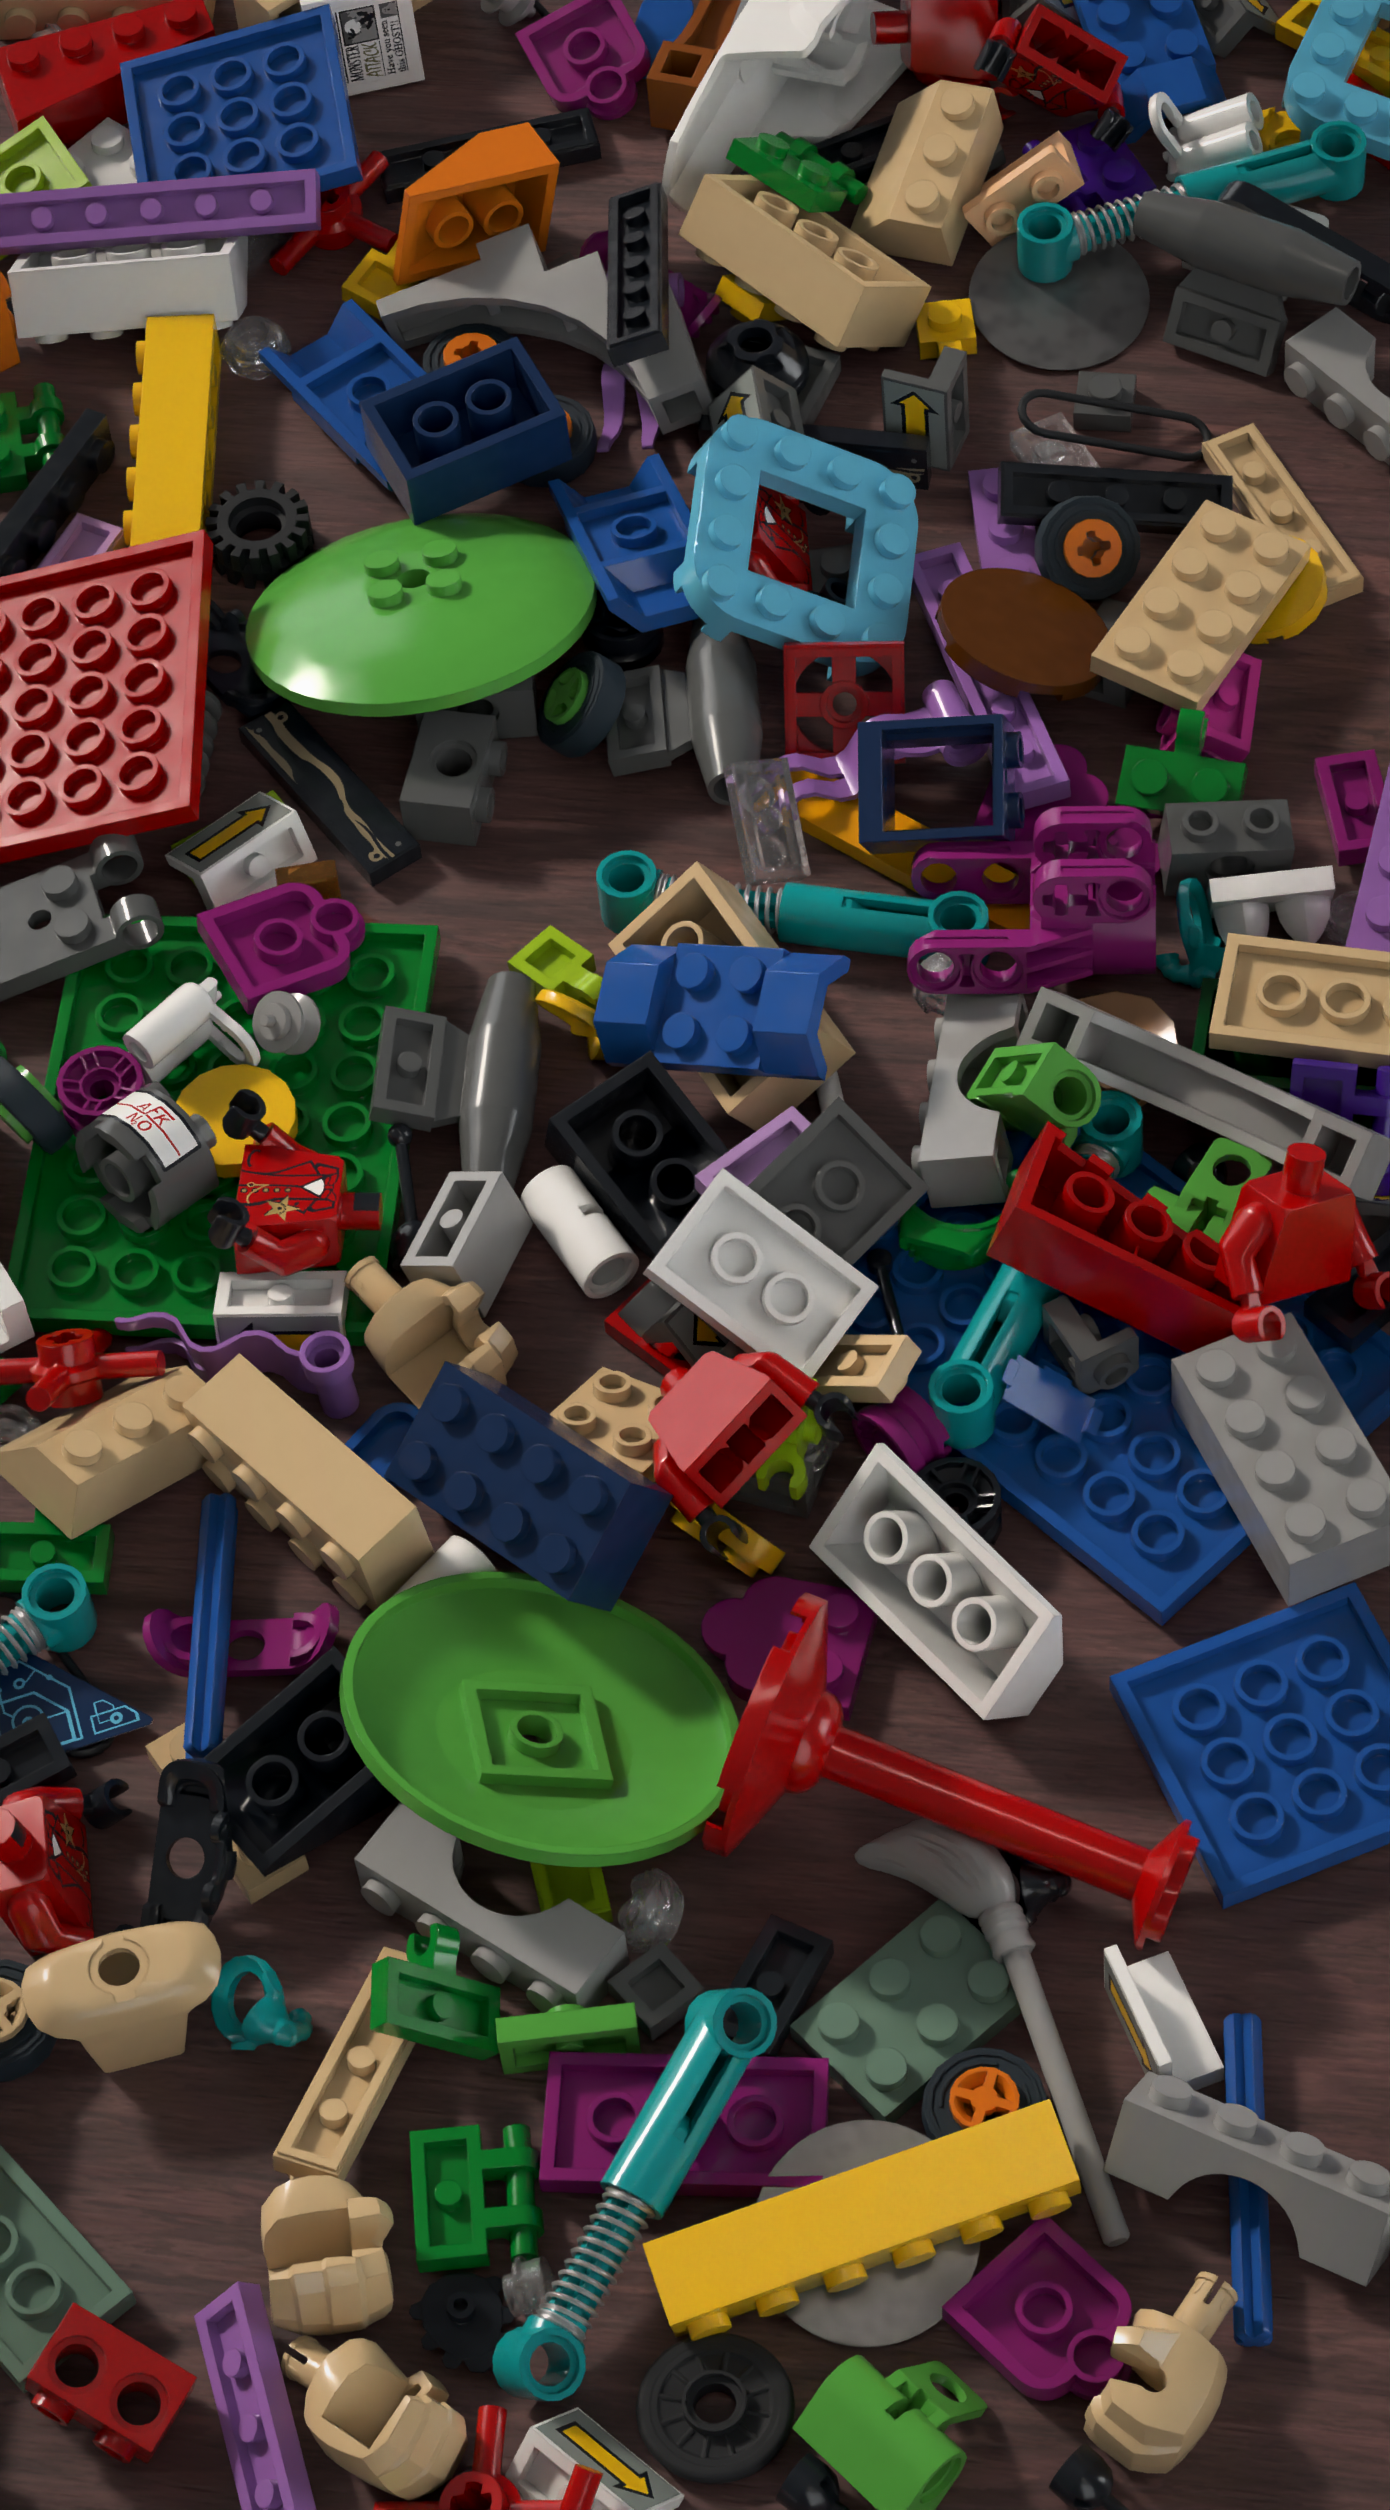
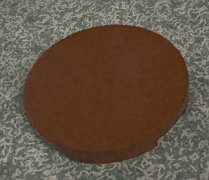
[935,568,1109,702]

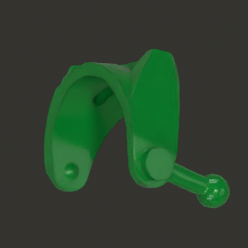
[898,1169,1018,1271]

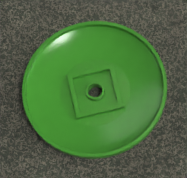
[245,513,597,717]
[339,1571,739,1867]

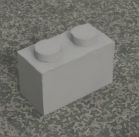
[400,1171,534,1318]

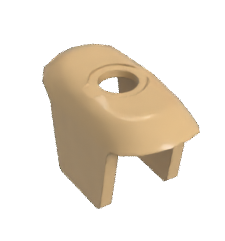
[21,1921,221,2073]

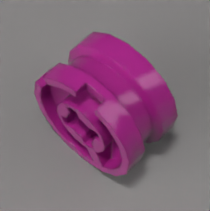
[56,1045,145,1137]
[852,1386,953,1474]

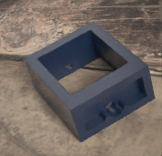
[858,714,1025,855]

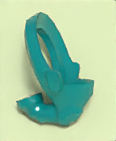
[1156,878,1225,988]
[211,1955,313,2051]

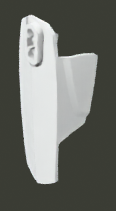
[662,0,907,214]

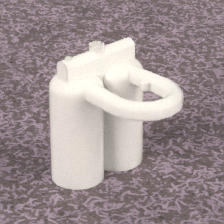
[1148,92,1264,182]
[123,977,261,1085]

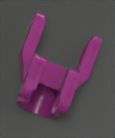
[907,806,1156,994]

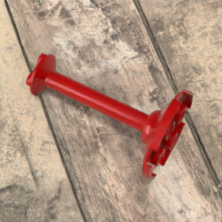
[702,1592,1201,1951]

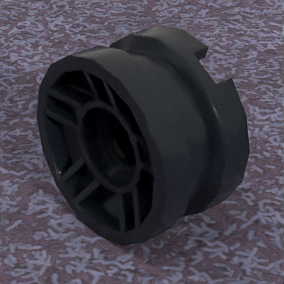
[582,589,665,672]
[917,1457,1002,1545]

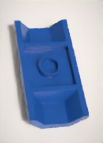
[1072,0,1227,144]
[259,299,427,492]
[548,453,700,633]
[593,943,851,1081]

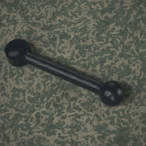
[867,1248,905,1335]

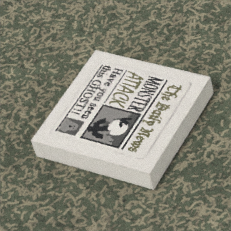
[299,0,425,96]

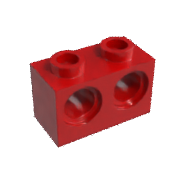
[25,2302,197,2464]

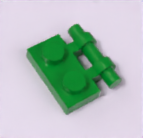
[726,131,868,213]
[0,382,65,494]
[409,2124,544,2273]

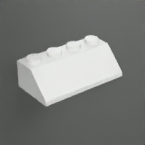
[7,236,248,344]
[809,1443,1063,1720]

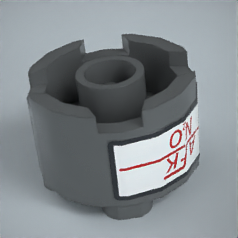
[75,1081,219,1233]

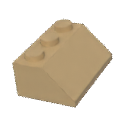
[850,80,1004,266]
[0,1365,207,1540]

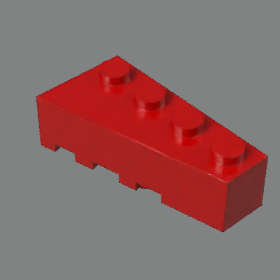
[0,0,216,149]
[986,1121,1241,1353]

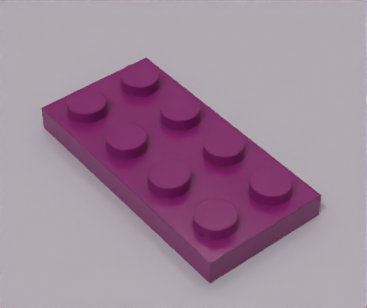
[539,2051,830,2198]

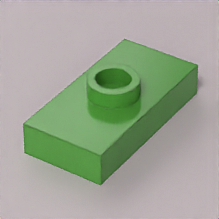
[495,2002,642,2075]

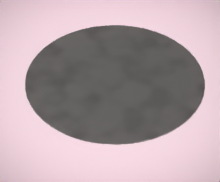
[969,232,1150,371]
[757,2120,981,2347]

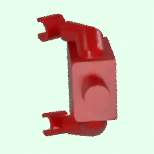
[870,0,1020,120]
[1214,1142,1390,1343]

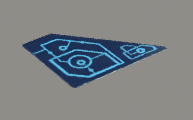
[0,1653,153,1752]

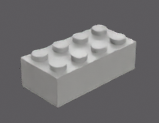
[1171,1312,1390,1607]

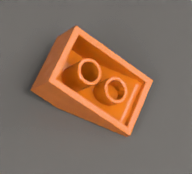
[393,122,560,286]

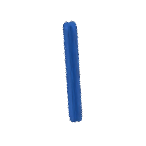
[183,1492,238,1758]
[1223,2013,1273,2347]

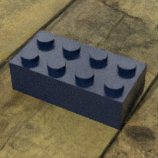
[384,1361,674,1612]

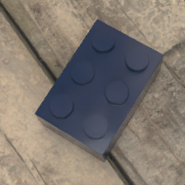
[359,336,572,526]

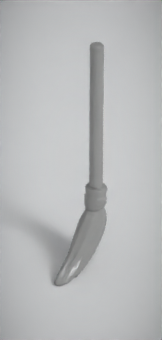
[854,1818,1130,2247]

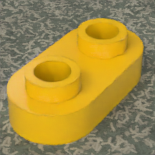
[669,1502,786,1578]

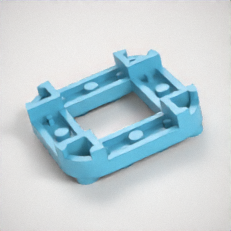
[1282,0,1390,161]
[673,414,918,681]

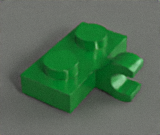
[1115,708,1248,816]
[0,1507,115,1595]
[370,1923,501,2061]

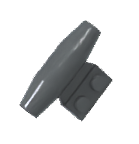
[1133,191,1361,377]
[606,618,763,806]
[369,971,542,1190]

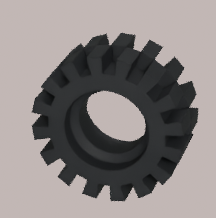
[205,480,314,589]

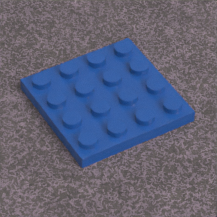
[120,4,363,192]
[1109,1582,1390,1909]

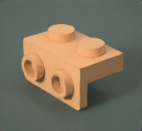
[962,130,1085,247]

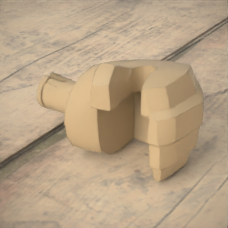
[344,1256,518,1409]
[261,2175,394,2336]
[1083,2271,1238,2474]
[281,2335,469,2501]

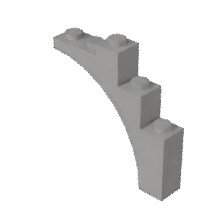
[376,223,713,435]

